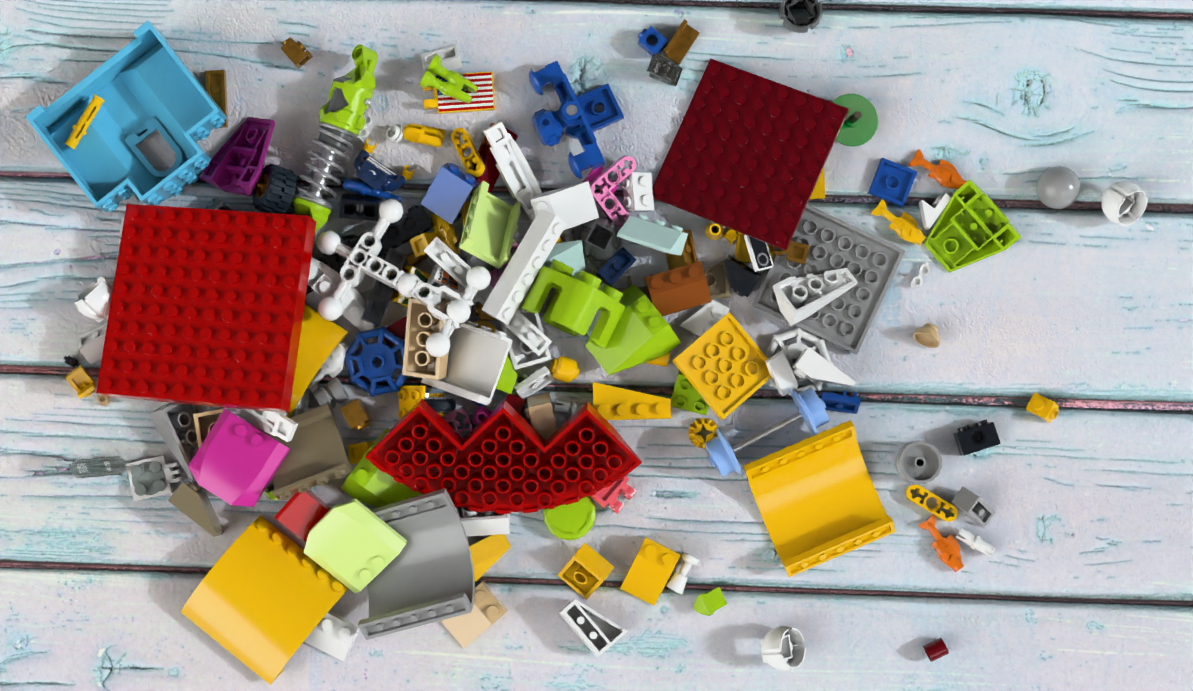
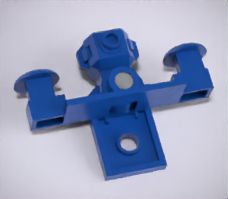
[529,61,624,179]

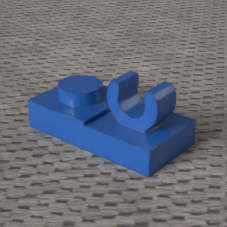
[821,390,861,414]

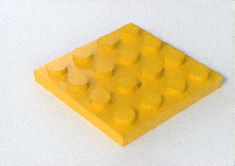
[672,312,771,420]

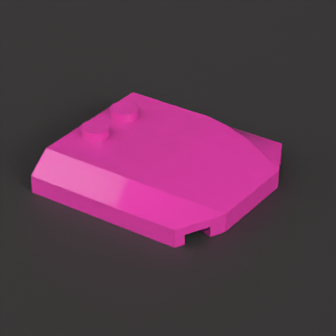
[188,408,290,507]

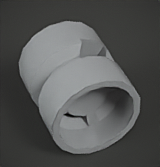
[313,378,349,409]

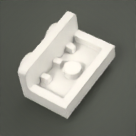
[621,172,654,213]

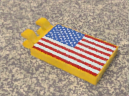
[423,72,495,114]

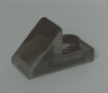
[647,53,683,86]

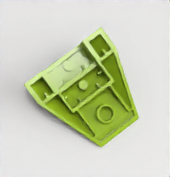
[924,179,1021,273]
[585,284,681,376]
[341,428,423,507]

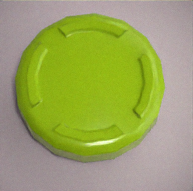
[543,496,596,540]

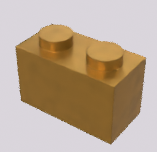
[340,399,373,431]

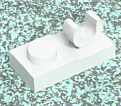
[514,366,555,400]

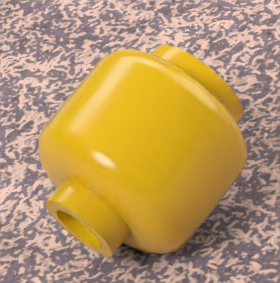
[550,355,580,383]

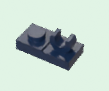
[597,247,636,287]

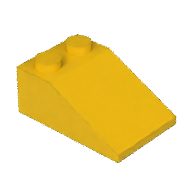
[620,536,680,605]

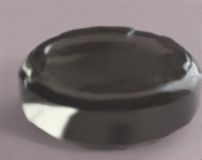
[71,456,127,478]

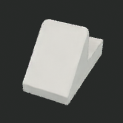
[919,193,952,231]

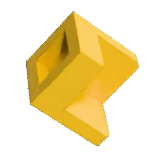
[410,232,439,258]

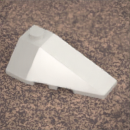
[773,268,858,326]

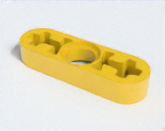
[451,128,485,177]
[905,484,958,522]

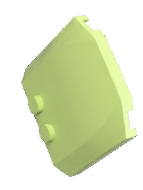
[304,498,407,594]

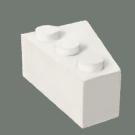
[559,599,628,657]

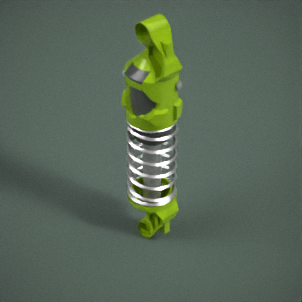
[292,44,378,237]

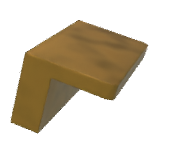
[663,19,700,65]
[665,230,698,270]

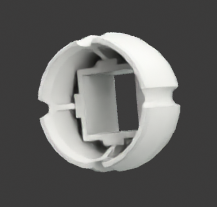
[1100,181,1148,226]
[74,276,114,323]
[760,626,806,671]

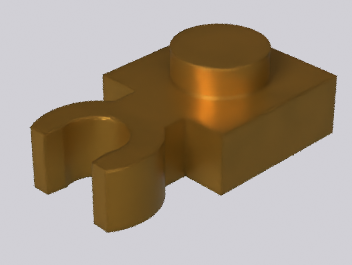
[774,241,810,265]

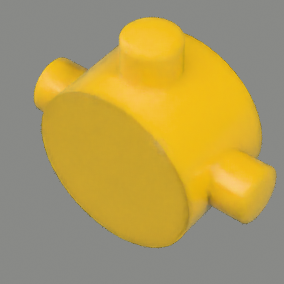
[723,229,737,244]

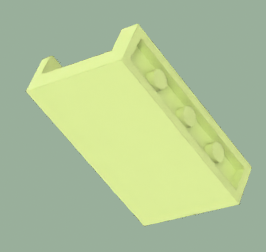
[459,181,522,269]

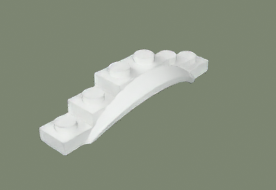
[483,122,542,223]
[308,257,382,332]
[224,407,298,442]

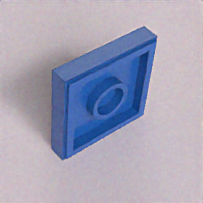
[867,158,918,207]

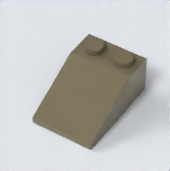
[168,481,224,537]

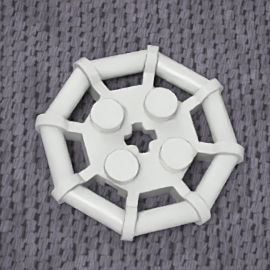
[765,327,833,396]

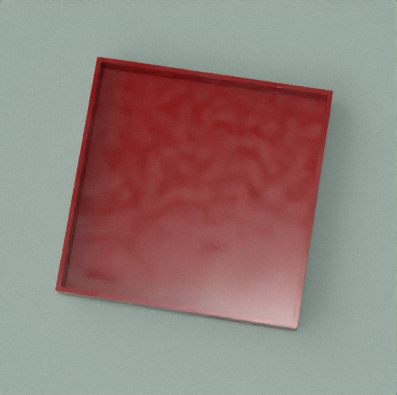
[96,204,316,413]

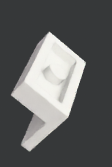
[77,323,107,364]

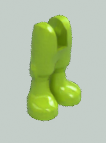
[419,54,478,104]

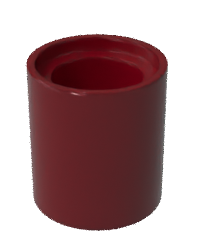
[923,638,949,662]

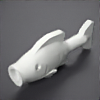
[308,342,348,392]

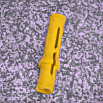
[64,94,105,150]

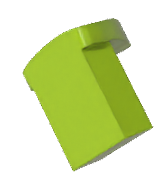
[694,587,727,616]

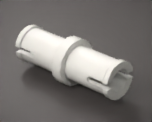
[956,527,996,557]

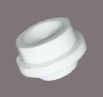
[386,124,403,143]

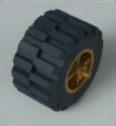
[253,164,296,214]

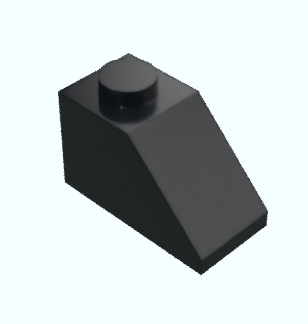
[724,255,761,297]

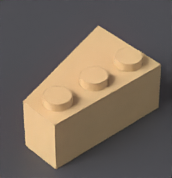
[525,392,558,440]

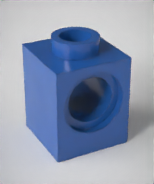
[638,26,668,59]

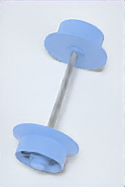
[705,387,829,477]

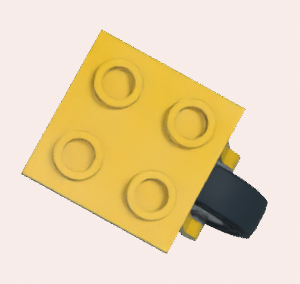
[398,386,456,420]

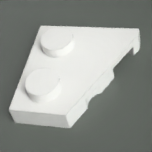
[680,300,730,337]

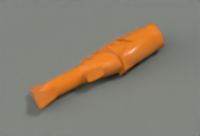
[909,149,967,189]
[918,515,964,572]

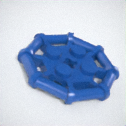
[345,326,407,397]

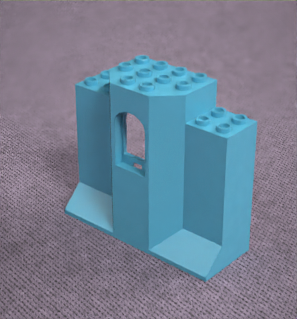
[25,21,228,212]

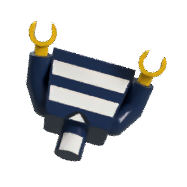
[353,139,415,192]

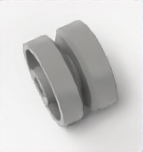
[896,441,942,484]

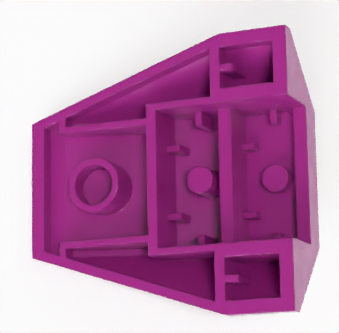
[199,117,275,196]

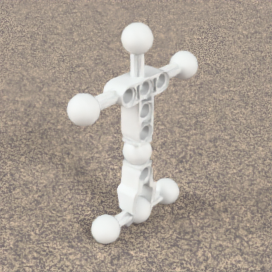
[317,199,491,357]

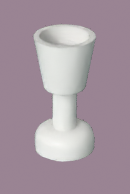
[665,551,700,594]

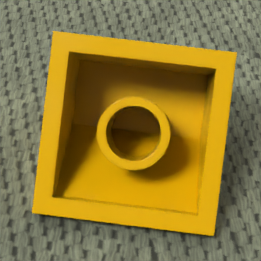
[557,543,614,600]

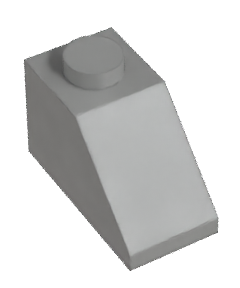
[951,487,996,527]

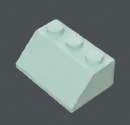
[617,214,688,255]

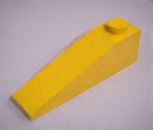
[469,534,511,582]

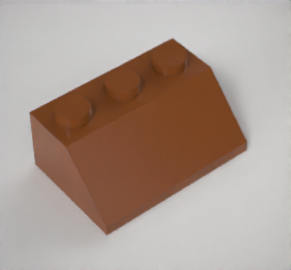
[645,261,712,316]

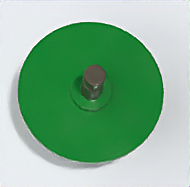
[832,94,878,147]

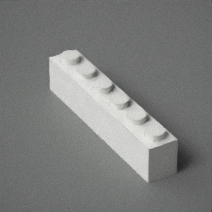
[481,209,567,325]

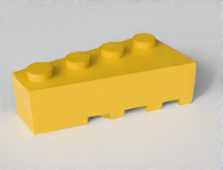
[593,382,671,421]

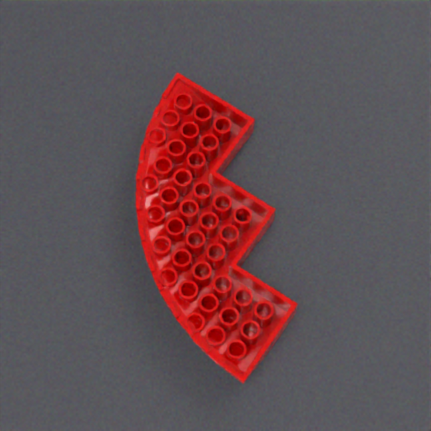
[365,399,642,514]

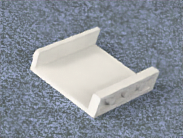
[421,321,513,406]

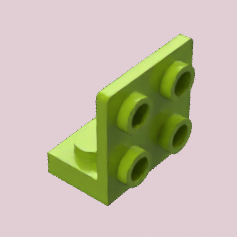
[671,369,709,415]

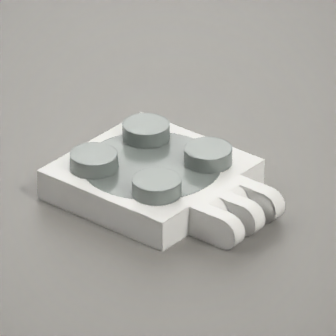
[126,455,184,501]

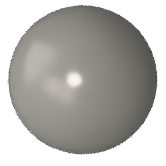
[1036,166,1080,209]

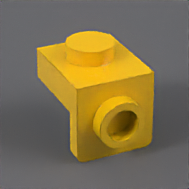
[65,365,96,399]
[1025,393,1059,423]

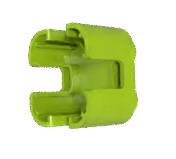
[521,259,625,349]

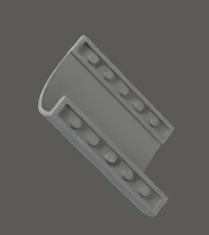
[358,488,475,640]

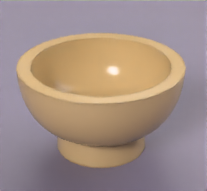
[913,323,940,348]

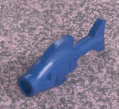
[343,177,401,203]

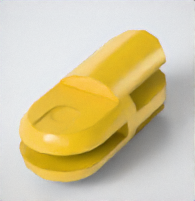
[403,123,446,148]

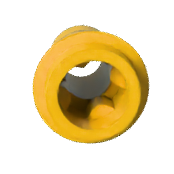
[705,222,724,240]

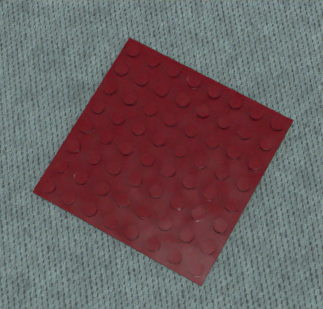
[653,58,849,251]

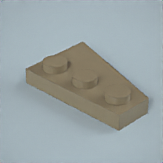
[704,259,731,300]

